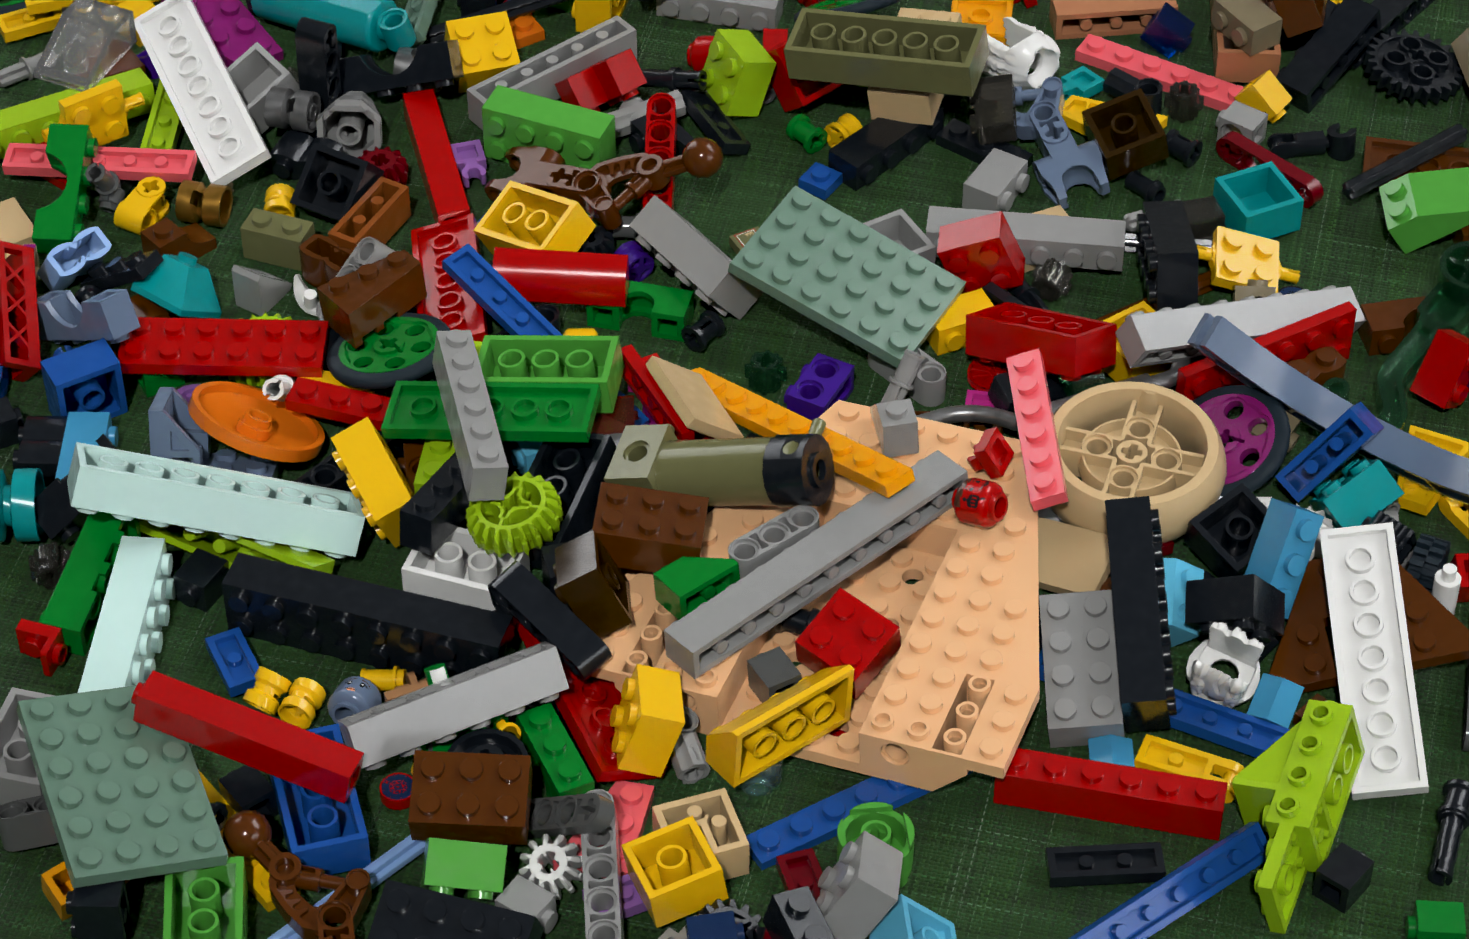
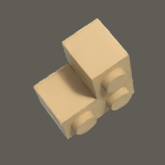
[652,788,750,880]

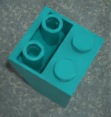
[1308,458,1405,528]

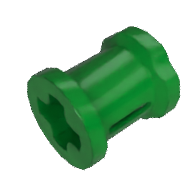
[786,113,828,154]

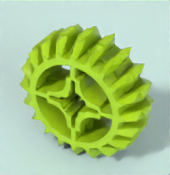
[466,471,563,559]

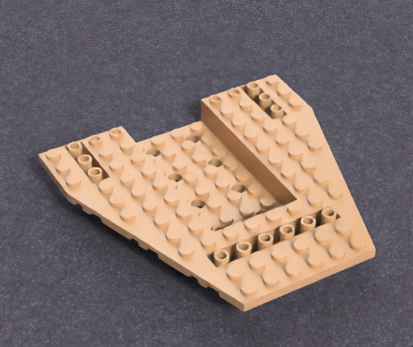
[591,400,1040,791]

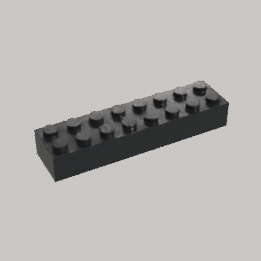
[221,553,515,678]

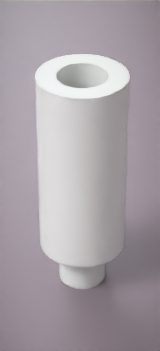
[1431,563,1461,615]

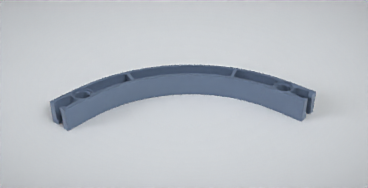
[1187,313,1469,505]

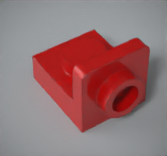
[15,618,68,677]

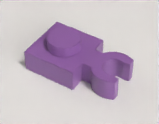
[450,139,487,188]

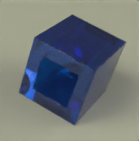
[1140,2,1195,59]

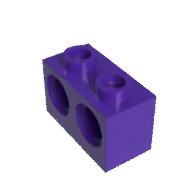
[784,353,854,421]

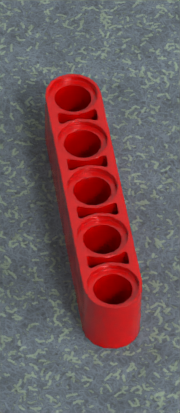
[642,92,677,210]

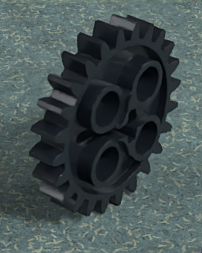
[1363,29,1464,105]

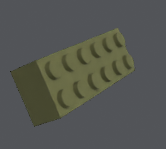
[784,8,989,97]

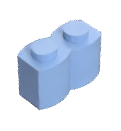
[37,226,112,291]

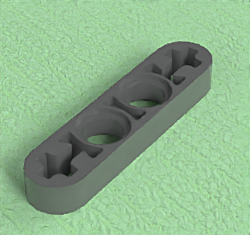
[528,793,615,839]

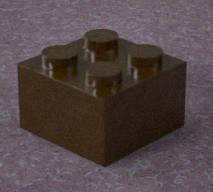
[1082,88,1169,180]
[553,529,633,638]

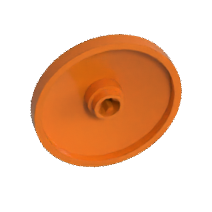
[188,381,325,463]

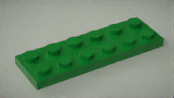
[381,380,601,442]

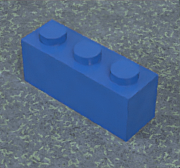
[1274,402,1384,503]

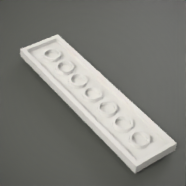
[132,0,272,186]
[1319,522,1429,800]

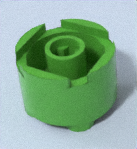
[836,802,915,888]

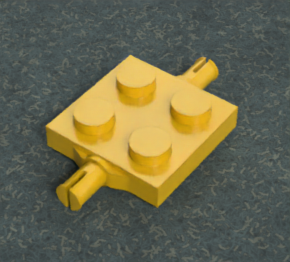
[41,79,145,146]
[1197,226,1300,293]

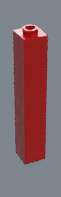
[402,89,470,223]
[131,670,364,804]

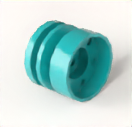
[0,468,45,542]

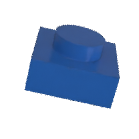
[798,162,843,200]

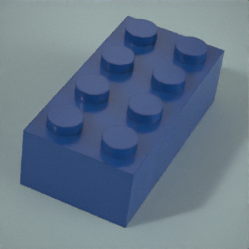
[270,724,371,875]

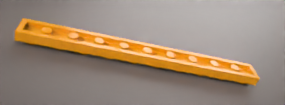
[691,367,915,498]

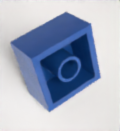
[40,338,128,418]

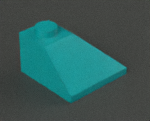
[130,251,222,319]

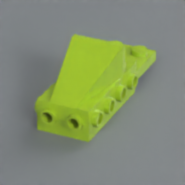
[1232,699,1365,934]

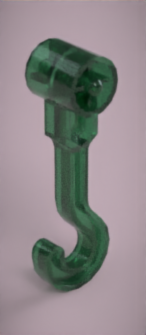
[1315,241,1469,458]

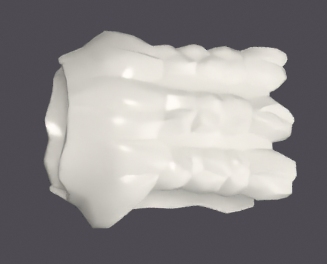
[982,17,1061,90]
[1186,622,1265,709]

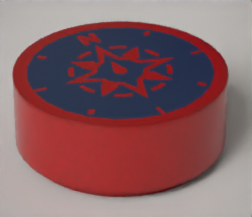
[379,772,412,810]

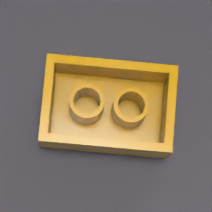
[473,180,596,255]
[331,417,415,548]

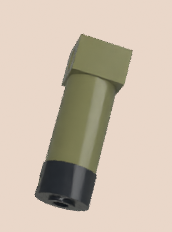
[604,418,834,507]

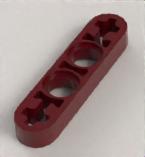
[1216,131,1324,208]

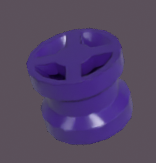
[614,241,654,282]

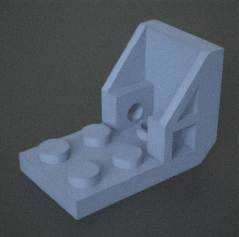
[148,387,281,478]

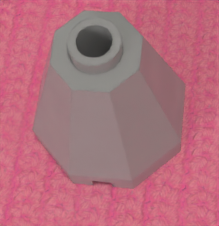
[316,91,382,158]

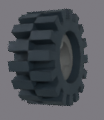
[1406,533,1451,593]

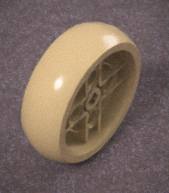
[1050,381,1227,544]

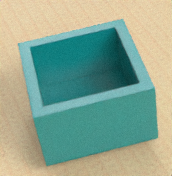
[1211,161,1304,239]

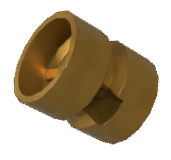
[175,180,233,228]

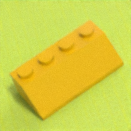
[705,664,855,788]

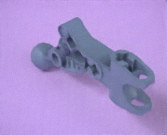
[943,76,1110,209]

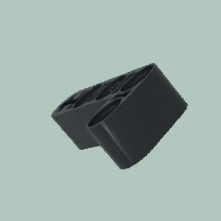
[288,17,342,138]
[488,561,612,681]

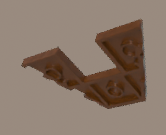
[1269,558,1469,693]

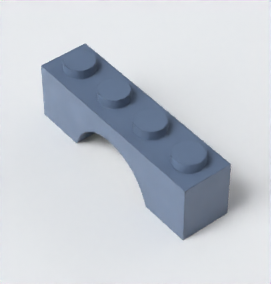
[37,289,141,344]

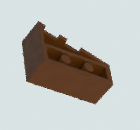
[317,249,427,349]

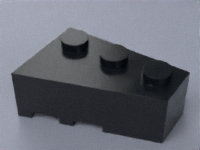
[35,434,117,546]

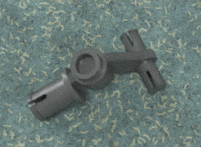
[85,163,139,214]

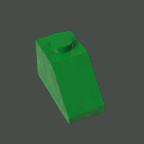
[653,556,740,620]

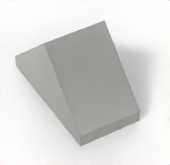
[231,265,293,316]

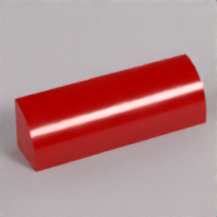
[492,247,629,307]

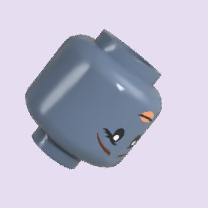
[327,676,382,724]

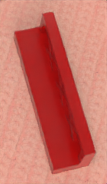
[0,241,41,382]
[621,344,715,440]

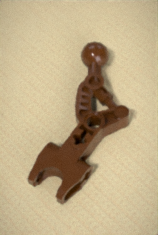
[484,138,723,230]
[223,810,372,939]

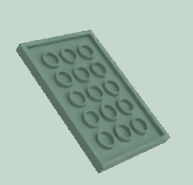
[728,185,966,368]
[16,685,228,888]

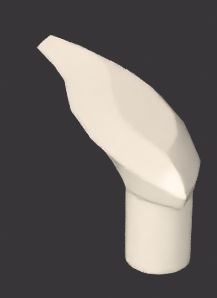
[293,274,318,316]

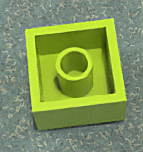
[699,29,777,117]

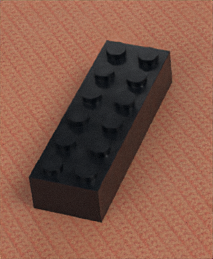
[1105,496,1177,733]

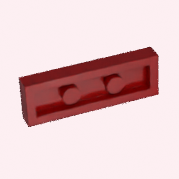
[285,377,391,431]

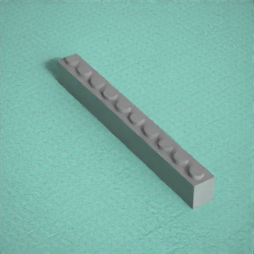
[664,450,968,679]

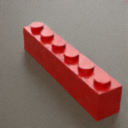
[993,748,1228,841]

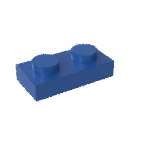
[205,627,259,697]

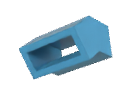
[1247,673,1305,729]
[1088,734,1135,767]

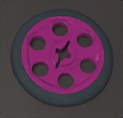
[1181,385,1291,496]

